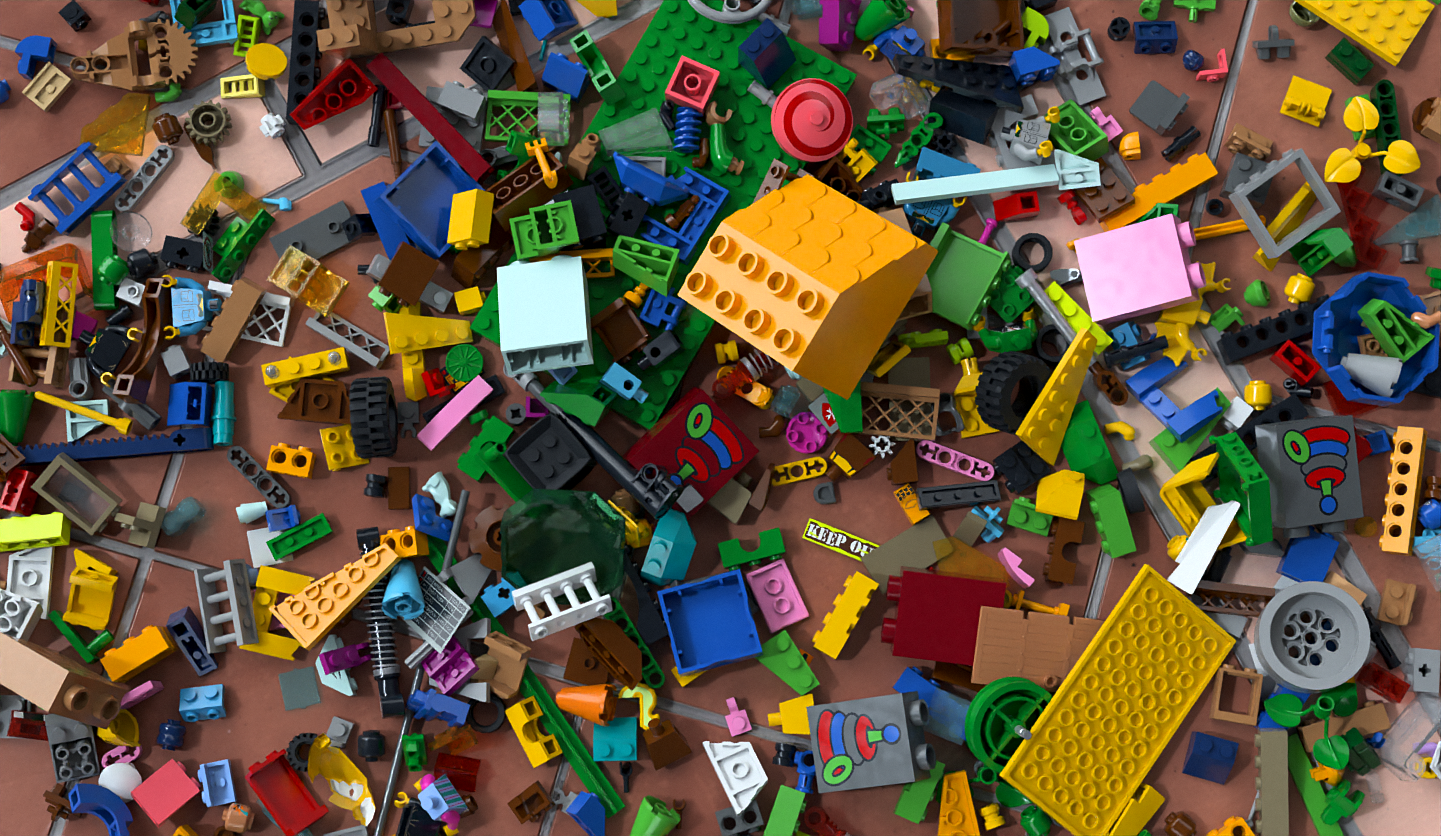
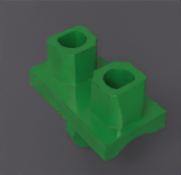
[867,107,905,140]
[402,733,428,772]

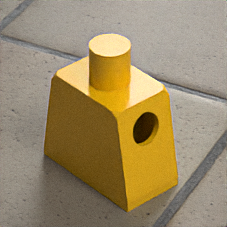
[767,694,814,734]

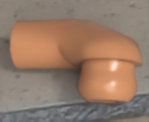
[1411,311,1441,329]

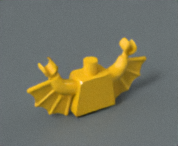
[1154,261,1231,367]

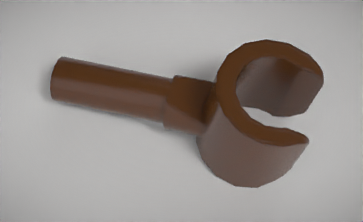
[673,799,686,829]

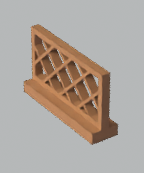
[857,382,941,441]

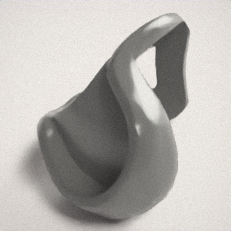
[930,393,964,436]

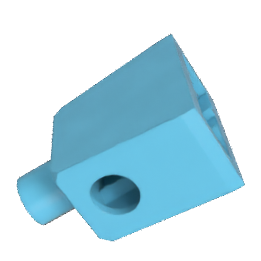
[600,362,649,404]

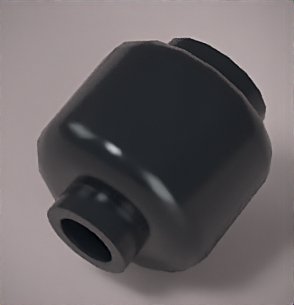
[126,248,158,279]
[358,730,386,762]

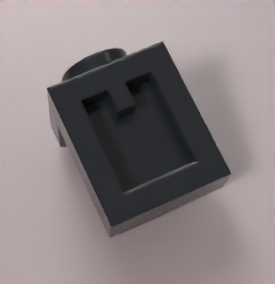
[58,0,91,32]
[342,213,378,241]

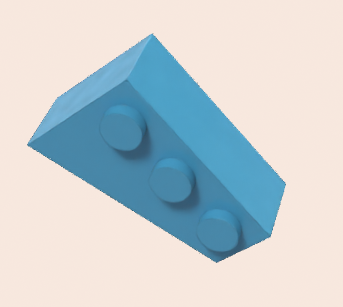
[913,147,981,197]

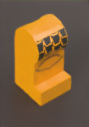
[893,483,930,526]

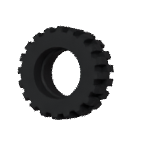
[975,351,1052,435]
[349,376,398,459]

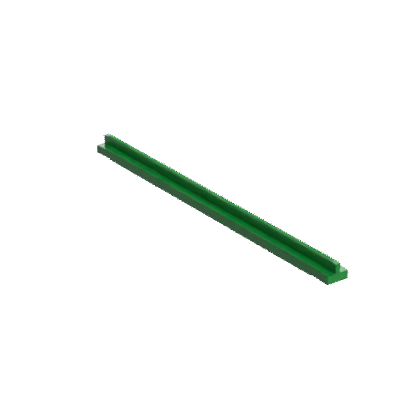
[427,534,625,818]

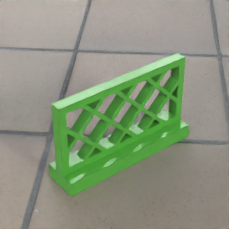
[485,90,572,146]

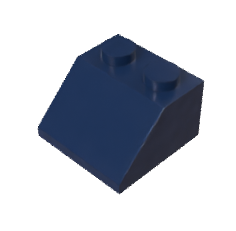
[1182,731,1239,785]

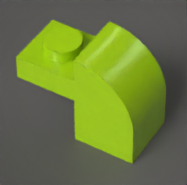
[1021,6,1049,49]

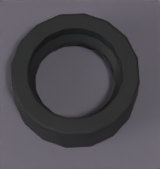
[1012,233,1053,273]
[1033,324,1070,365]
[466,693,506,733]

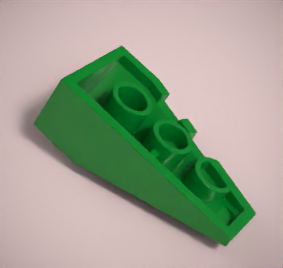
[823,380,863,433]

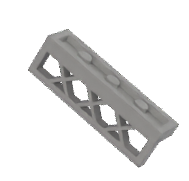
[305,306,390,370]

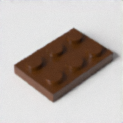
[1073,157,1135,223]

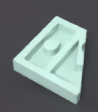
[66,399,110,442]

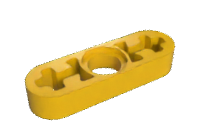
[771,457,827,486]

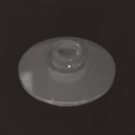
[110,212,152,252]

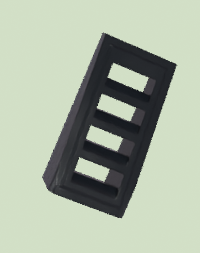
[586,165,624,212]

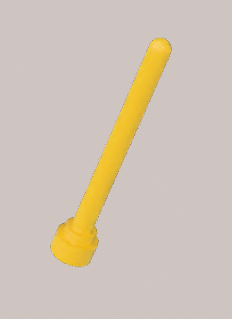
[34,391,133,436]

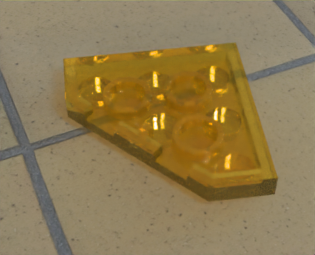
[79,92,151,156]
[932,536,1010,588]

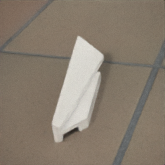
[1167,500,1240,595]

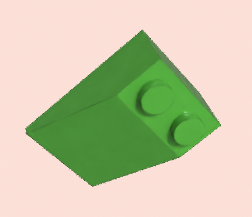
[1046,99,1109,161]

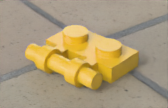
[829,138,878,183]

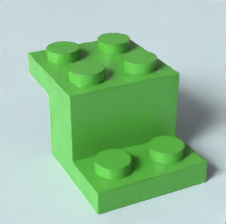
[509,200,580,261]

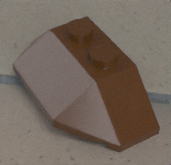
[574,618,642,691]

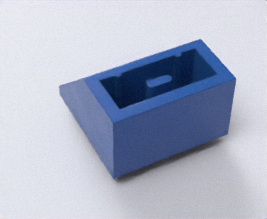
[1008,46,1060,87]
[541,52,590,103]
[167,382,212,428]

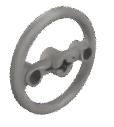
[687,0,772,24]

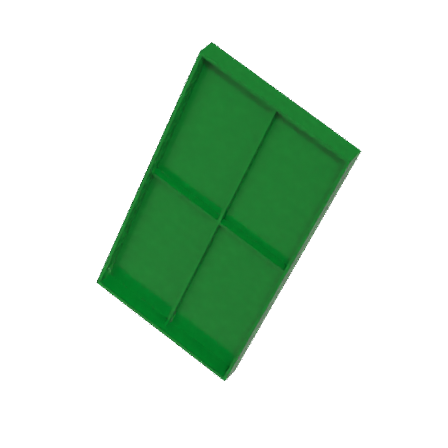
[470,0,857,431]

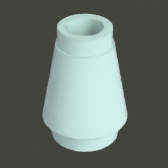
[236,501,268,524]

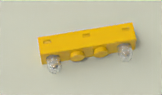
[261,347,350,388]

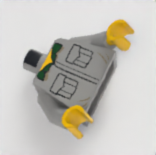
[1000,106,1060,165]

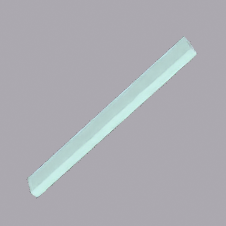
[891,164,1059,205]

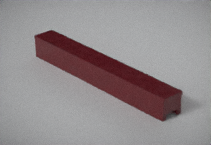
[366,52,495,185]

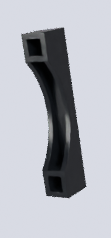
[587,522,669,647]

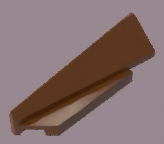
[493,0,538,92]
[931,661,986,693]

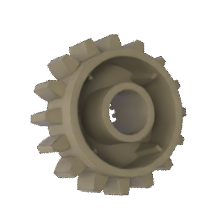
[185,100,232,146]

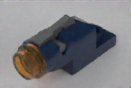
[10,272,46,346]

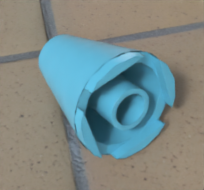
[382,559,425,620]

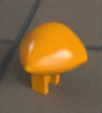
[1309,761,1345,786]

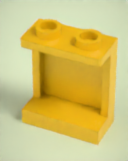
[62,566,118,630]

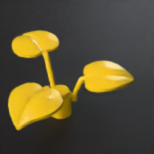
[1324,97,1421,183]

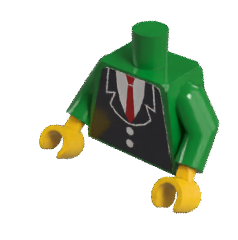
[972,306,1038,353]

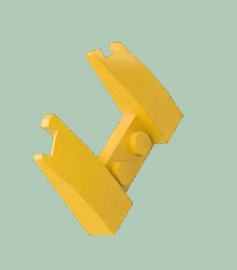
[239,565,316,661]

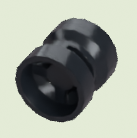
[363,474,387,498]
[772,742,796,767]

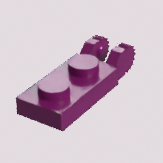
[319,642,374,675]

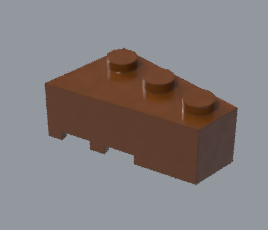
[451,219,514,289]

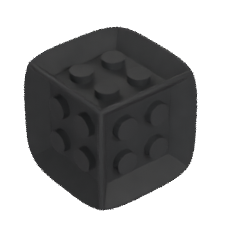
[503,412,597,506]

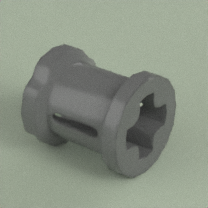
[1399,240,1419,264]

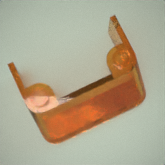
[0,243,93,324]

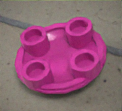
[786,412,828,454]

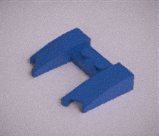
[641,166,731,265]
[1125,356,1223,443]

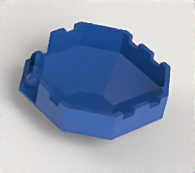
[1312,272,1440,406]

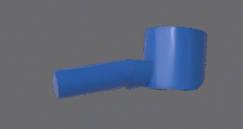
[1366,732,1386,749]

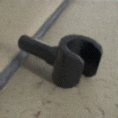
[619,761,633,793]

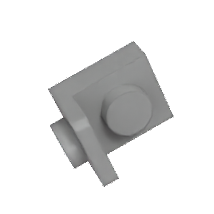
[326,716,355,748]

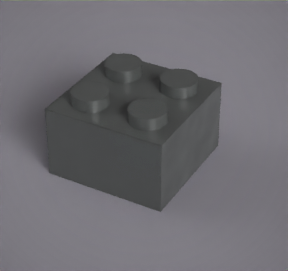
[1219,152,1273,210]

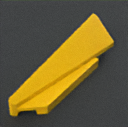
[1252,181,1317,272]
[1106,783,1165,836]

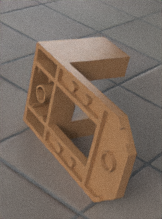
[316,0,477,60]

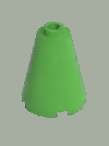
[630,795,681,836]

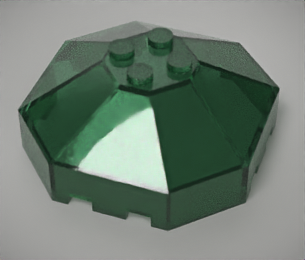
[500,488,626,605]

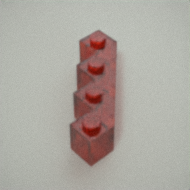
[1336,165,1389,272]

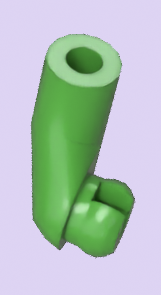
[155,83,182,103]

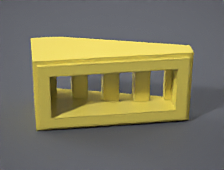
[220,74,265,99]

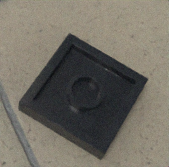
[459,36,516,92]

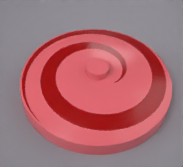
[771,78,853,163]

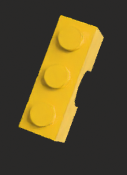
[505,695,563,768]

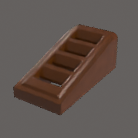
[749,463,775,511]

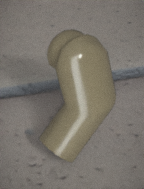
[1122,455,1153,472]

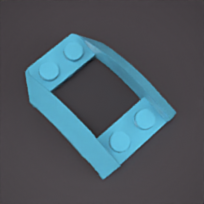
[169,0,238,47]

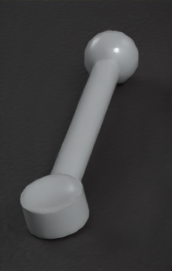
[1245,790,1259,828]

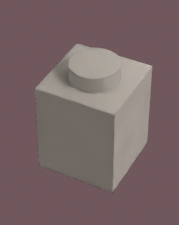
[161,345,191,380]

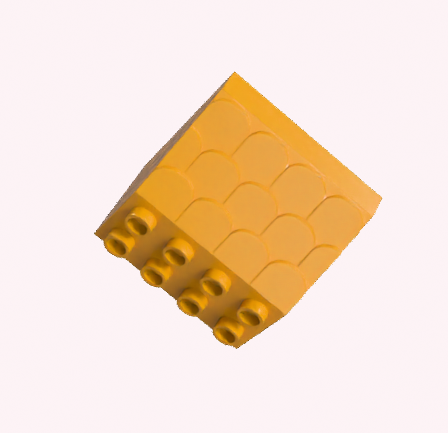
[677,174,939,400]

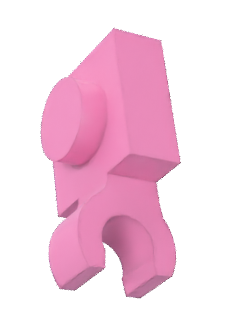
[1089,106,1123,142]
[725,697,752,737]

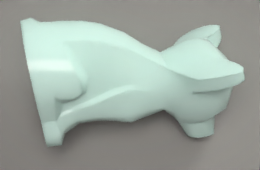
[422,472,458,518]

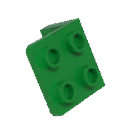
[989,265,1035,323]

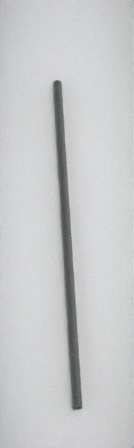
[374,490,470,836]

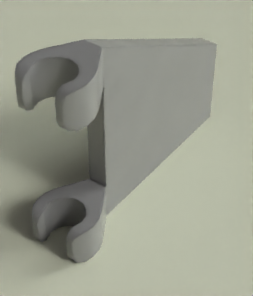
[436,554,491,606]

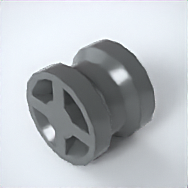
[506,403,527,426]

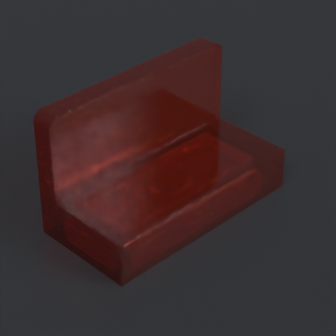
[434,752,481,792]

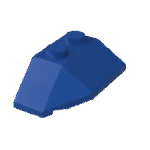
[613,151,690,206]

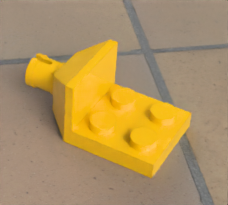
[952,357,1001,439]

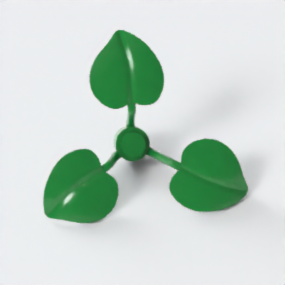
[1264,683,1358,770]
[936,740,1033,807]

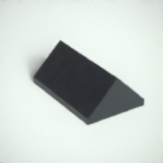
[928,86,1000,145]

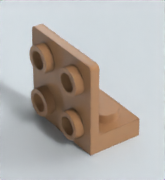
[1224,123,1273,161]

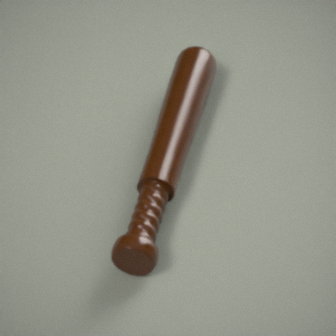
[383,109,402,180]
[0,321,38,387]

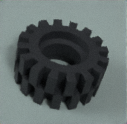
[190,362,229,384]
[286,733,317,772]

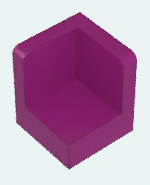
[526,396,549,420]

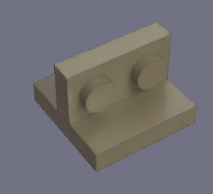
[114,502,167,549]

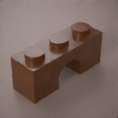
[1043,517,1085,586]

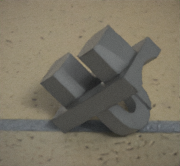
[1252,25,1295,59]

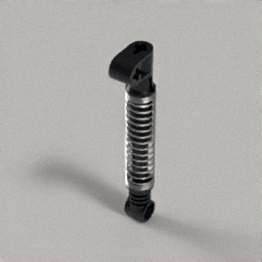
[356,527,405,719]

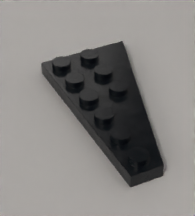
[893,54,1024,114]

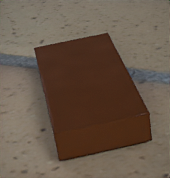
[388,467,410,510]

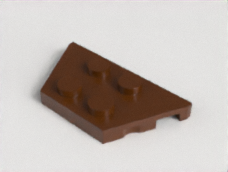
[277,378,351,425]

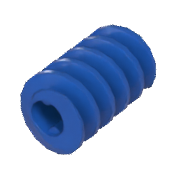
[673,107,703,153]

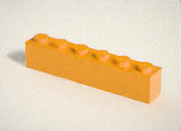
[1099,152,1218,232]

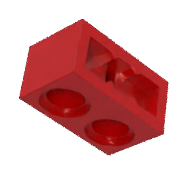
[0,468,40,517]

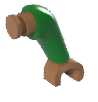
[704,101,744,175]

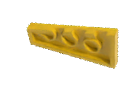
[383,312,473,354]

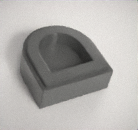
[813,481,836,505]

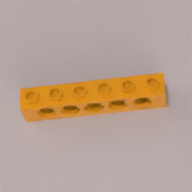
[1379,426,1428,556]

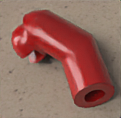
[14,202,35,231]

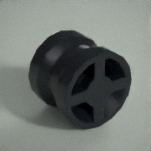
[1107,17,1130,42]

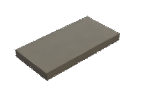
[888,357,932,442]
[860,515,954,594]

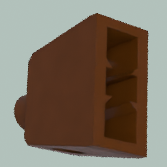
[643,718,692,771]

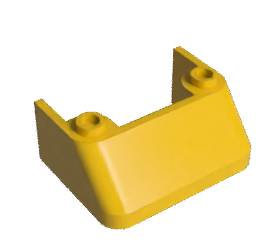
[1160,452,1247,550]

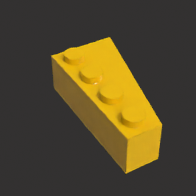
[812,571,879,660]

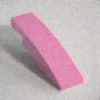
[416,375,493,451]

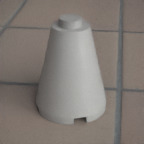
[1340,353,1403,397]

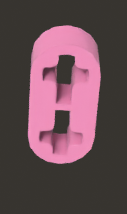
[102,743,143,768]

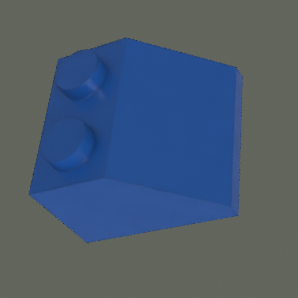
[518,0,578,41]

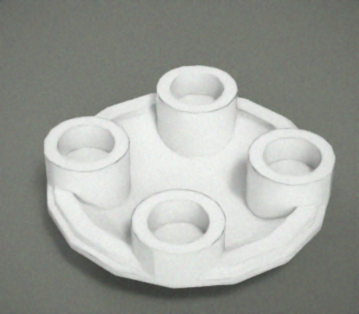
[98,762,142,803]

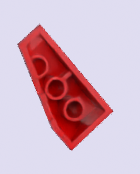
[289,58,378,130]

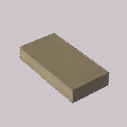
[953,511,987,547]

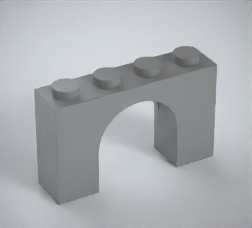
[988,94,1057,191]

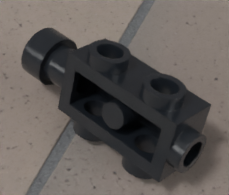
[856,179,899,211]

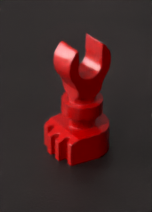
[1057,189,1087,225]

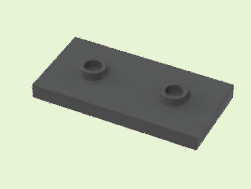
[269,200,362,276]

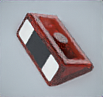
[7,710,48,741]

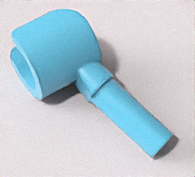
[263,197,292,211]

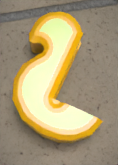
[618,683,660,730]

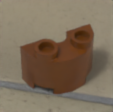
[507,780,556,824]

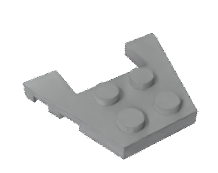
[429,618,491,703]

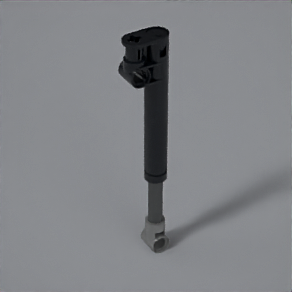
[503,364,684,520]

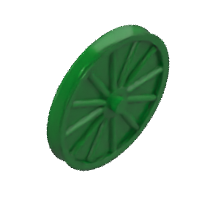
[445,344,483,382]

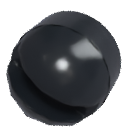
[1205,199,1223,215]

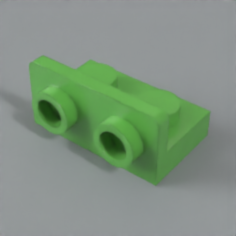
[1006,497,1054,537]

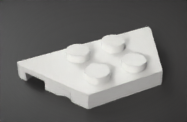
[6,546,55,620]
[703,741,768,817]

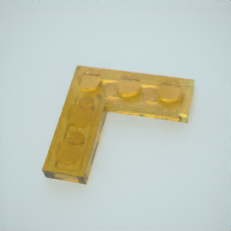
[180,171,267,235]

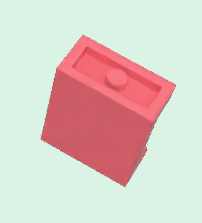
[131,758,201,828]

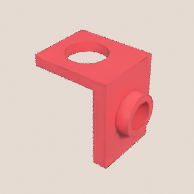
[1196,48,1228,82]

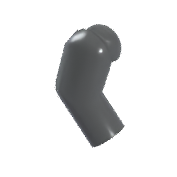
[139,11,169,24]

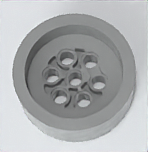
[1254,581,1370,694]

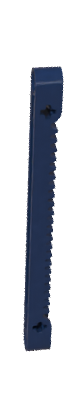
[16,428,214,467]

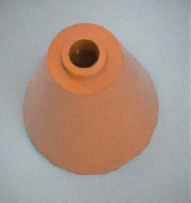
[556,684,617,727]

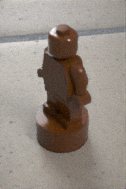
[664,195,700,230]
[21,217,56,253]

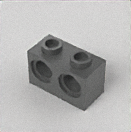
[715,799,764,836]

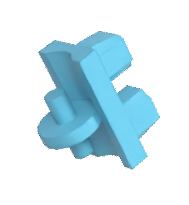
[971,505,1004,543]

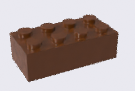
[485,151,574,232]

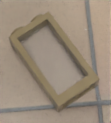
[31,452,123,536]

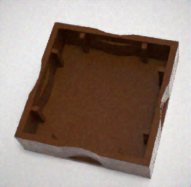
[937,0,1024,58]

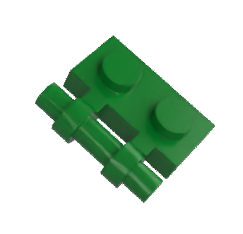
[844,124,892,176]

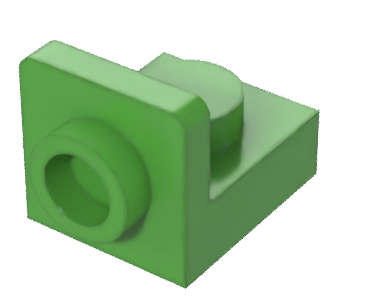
[1209,303,1245,333]

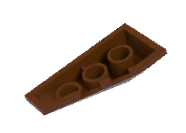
[813,156,863,202]

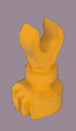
[623,283,650,309]

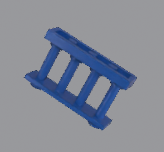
[28,141,128,236]

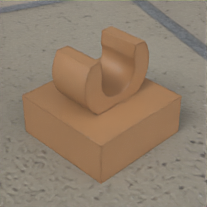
[104,154,132,177]

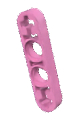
[915,440,994,482]

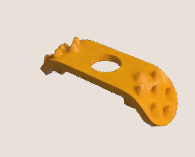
[717,366,773,407]

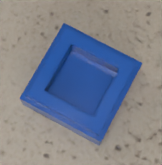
[1363,430,1392,456]

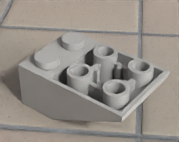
[45,714,100,783]

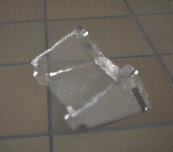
[1373,693,1441,782]

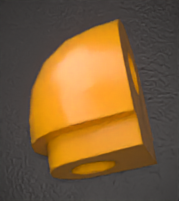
[1119,131,1141,160]

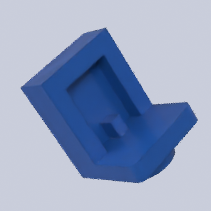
[265,505,301,533]

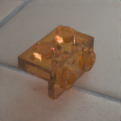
[428,724,478,756]

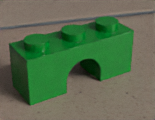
[494,130,540,184]
[457,416,515,483]
[718,527,786,571]

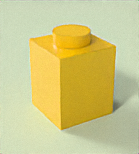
[454,286,486,316]

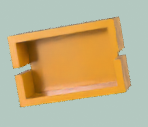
[100,625,179,683]

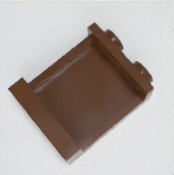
[375,241,440,308]
[590,298,653,365]

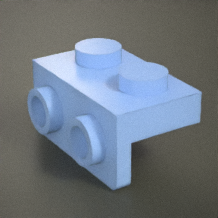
[198,759,237,807]

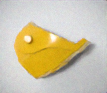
[97,709,141,747]

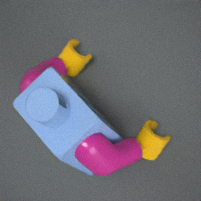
[413,774,468,836]

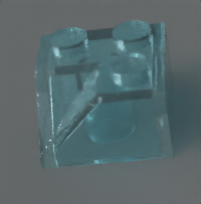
[923,687,972,745]

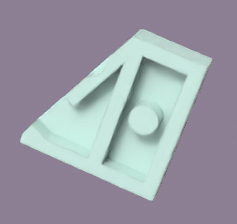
[1054,149,1101,190]

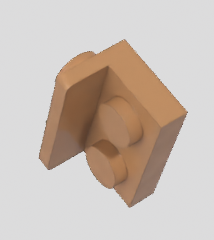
[1376,579,1418,627]

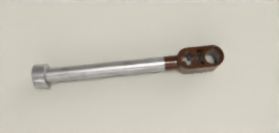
[1015,268,1128,406]

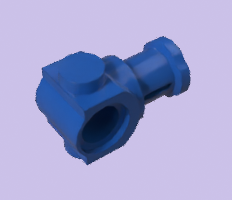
[793,750,816,794]

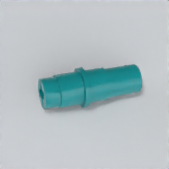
[211,381,237,446]

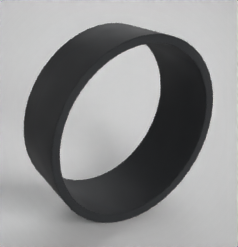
[1116,467,1145,514]

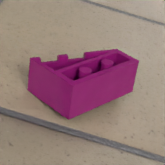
[819,0,862,51]

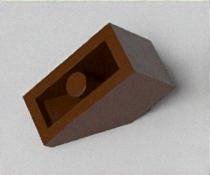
[886,439,918,485]

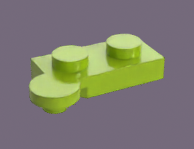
[898,329,949,349]

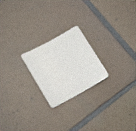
[247,527,293,568]

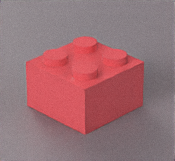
[665,56,720,115]

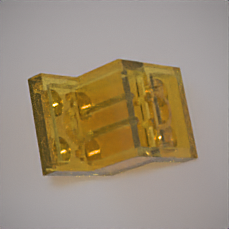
[267,245,350,318]

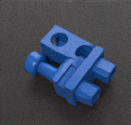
[405,688,470,729]

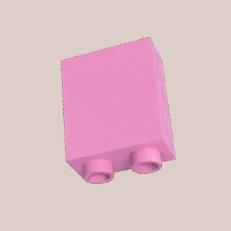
[1074,214,1206,325]

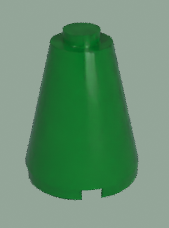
[854,0,910,41]
[0,389,35,446]

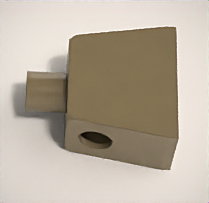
[706,472,753,525]

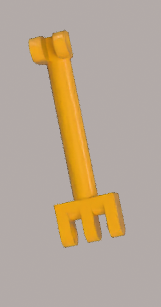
[525,138,558,189]

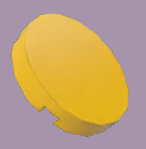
[245,43,287,80]

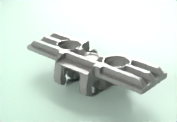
[1044,7,1106,106]

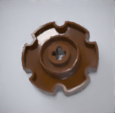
[469,504,537,572]

